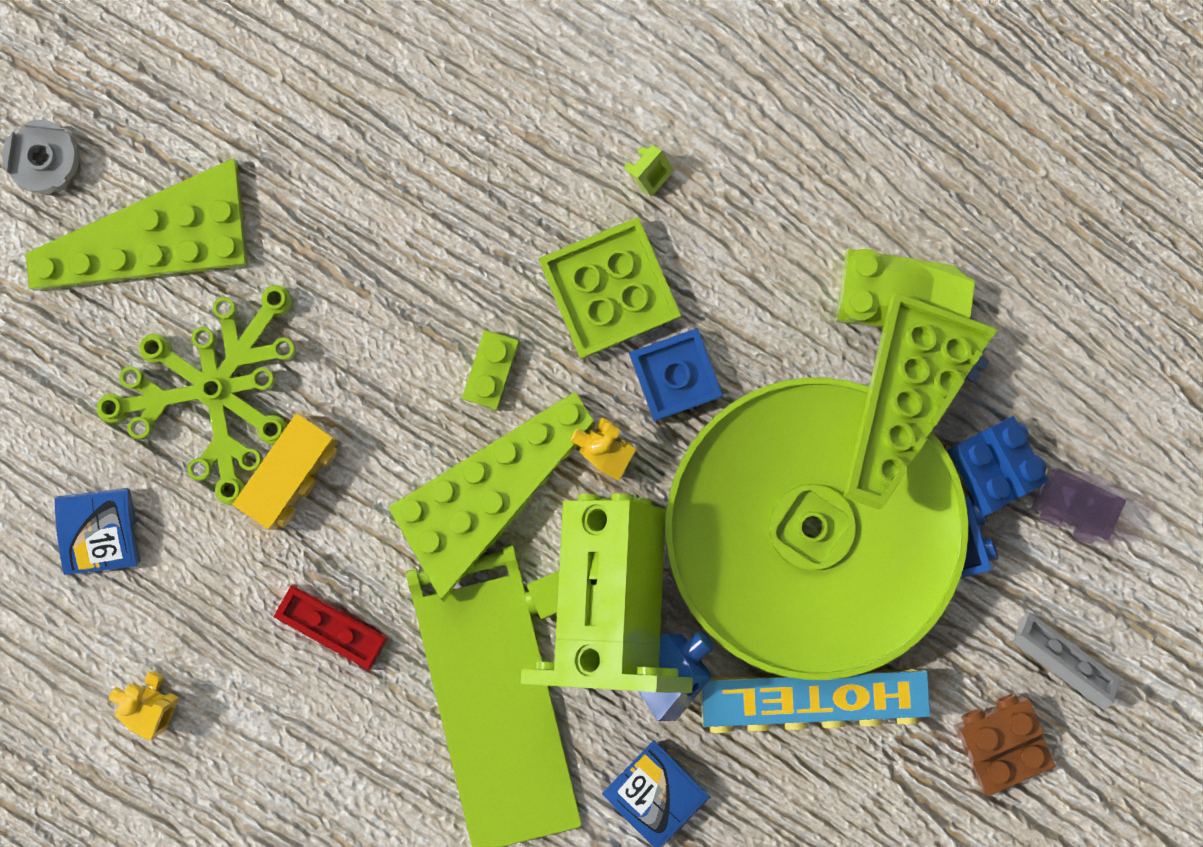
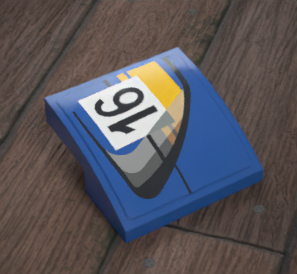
[54,488,141,575]
[602,740,711,847]

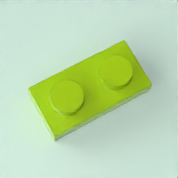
[462,330,520,411]

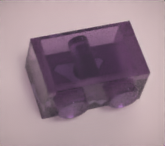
[1030,468,1126,544]

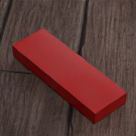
[273,584,389,671]

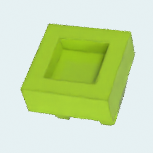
[625,145,675,197]

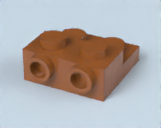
[954,693,1056,796]

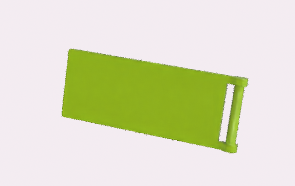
[406,544,581,847]

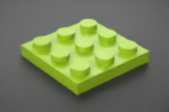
[538,216,681,360]

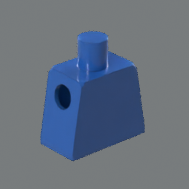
[638,632,714,721]

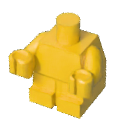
[570,417,637,481]
[109,670,179,741]

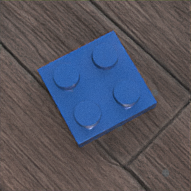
[629,328,723,422]

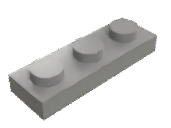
[1012,612,1120,710]

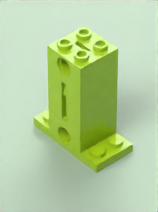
[520,493,693,693]

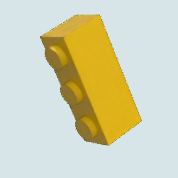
[232,413,339,530]

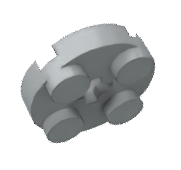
[2,120,79,194]

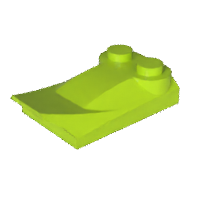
[836,248,975,329]

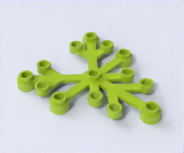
[97,285,296,505]

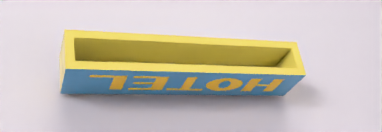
[700,668,930,733]

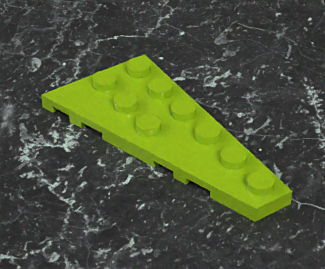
[26,158,248,291]
[843,293,998,510]
[388,392,595,602]

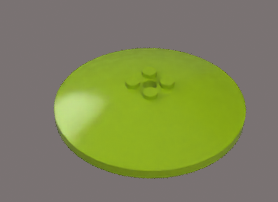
[665,377,968,680]

